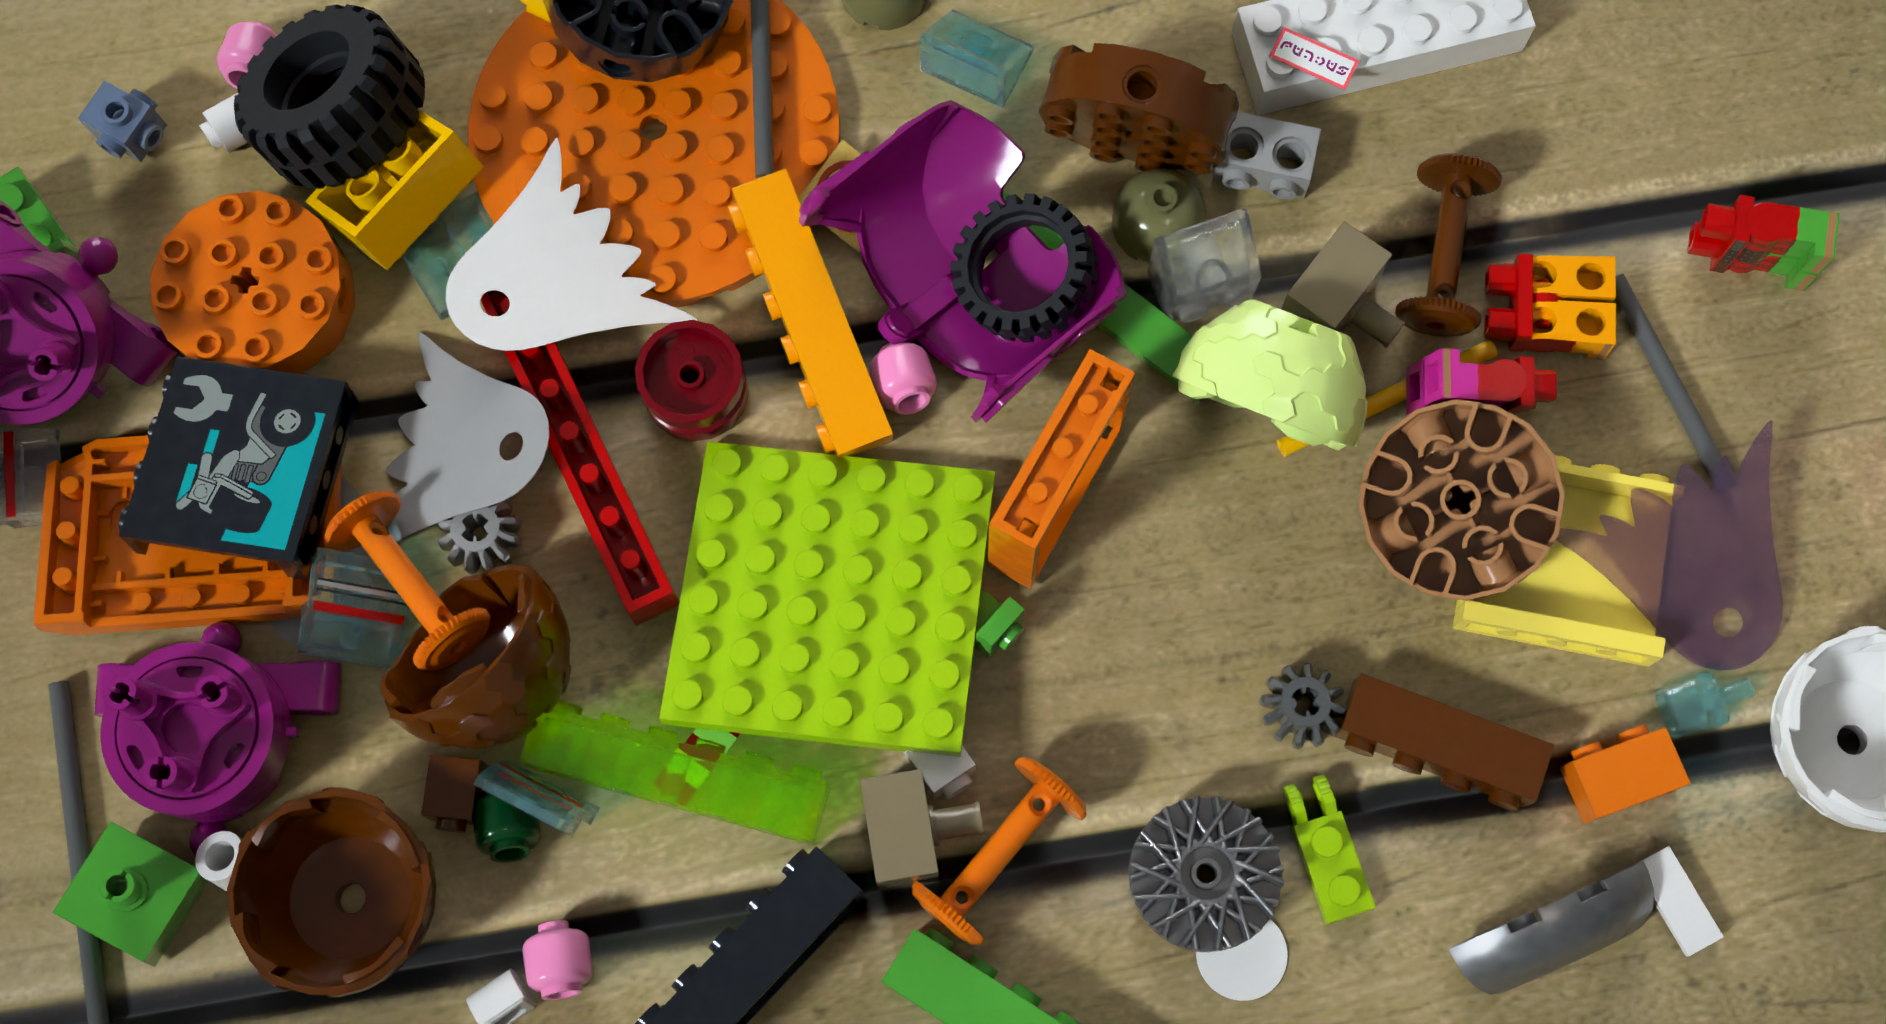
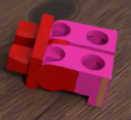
[1406,348,1557,415]

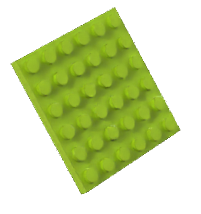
[659,441,995,757]

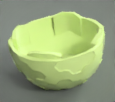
[1172,299,1368,451]

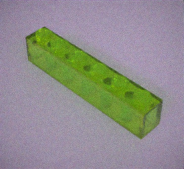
[519,700,831,846]

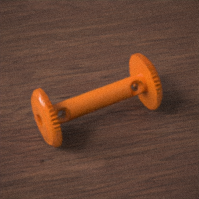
[324,491,490,670]
[912,757,1087,945]

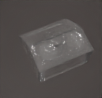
[1147,207,1262,323]

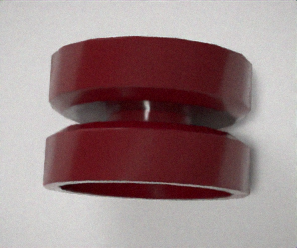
[635,320,749,442]

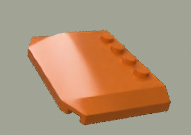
[33,435,342,636]

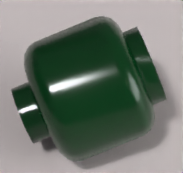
[473,783,541,863]

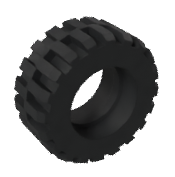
[234,4,425,189]

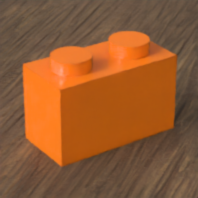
[1560,724,1691,824]

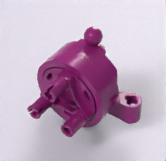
[0,201,180,425]
[94,621,341,855]

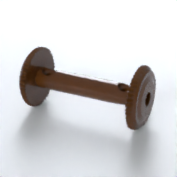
[1395,153,1502,337]

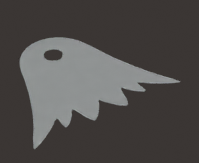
[362,332,550,561]

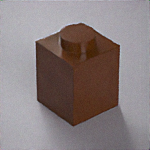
[421,755,490,833]

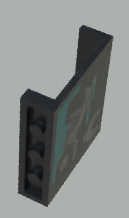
[119,356,359,580]

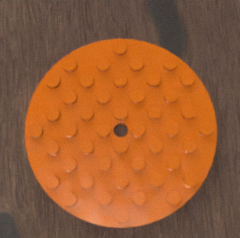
[468,0,840,307]

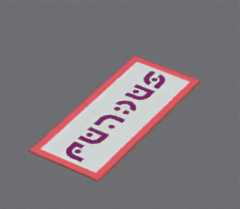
[1269,27,1360,90]

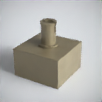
[1281,221,1405,348]
[860,769,984,891]

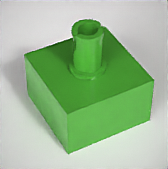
[52,821,208,967]

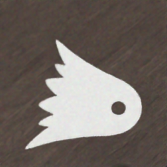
[446,138,698,351]

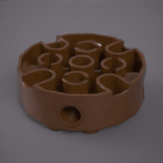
[1038,43,1239,174]

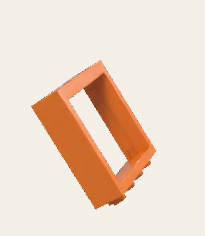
[988,349,1135,590]

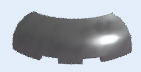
[1449,861,1654,995]

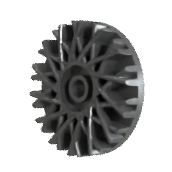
[1129,796,1284,952]

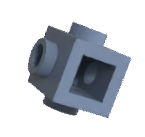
[78,80,167,162]

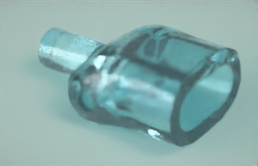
[1655,672,1755,739]

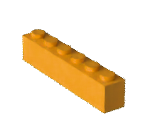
[728,168,893,459]

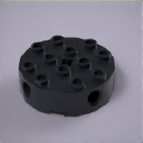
[543,0,734,82]

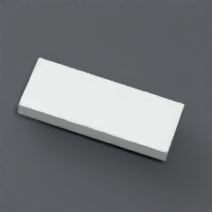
[1634,846,1724,957]

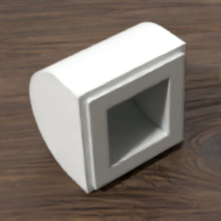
[466,968,537,1024]

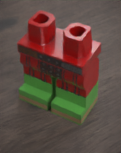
[1687,195,1840,291]

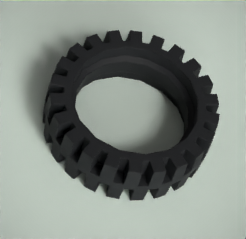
[950,193,1099,343]

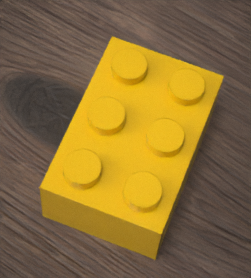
[305,109,484,271]

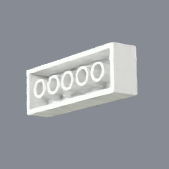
[1232,0,1536,115]

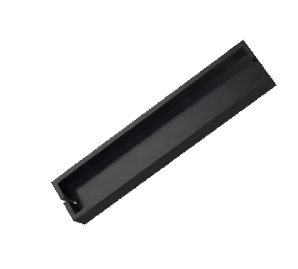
[635,846,866,1024]

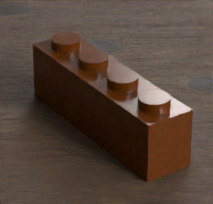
[1334,673,1554,811]

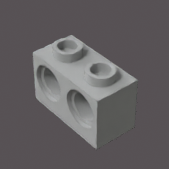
[1212,112,1321,200]

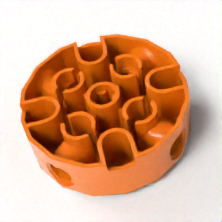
[150,190,355,375]

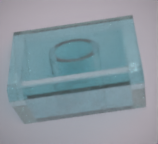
[919,9,1035,108]

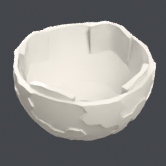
[1770,626,1886,832]

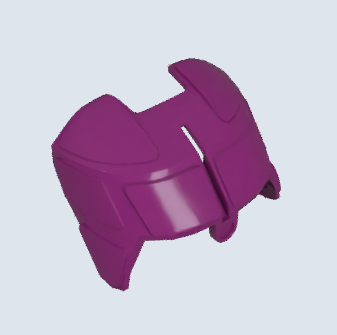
[799,100,1127,423]

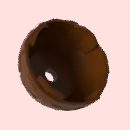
[381,565,571,749]
[227,787,436,997]

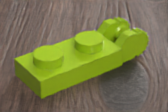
[1283,774,1376,925]

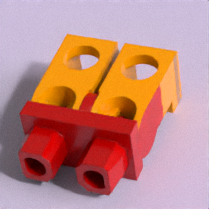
[1484,254,1616,360]

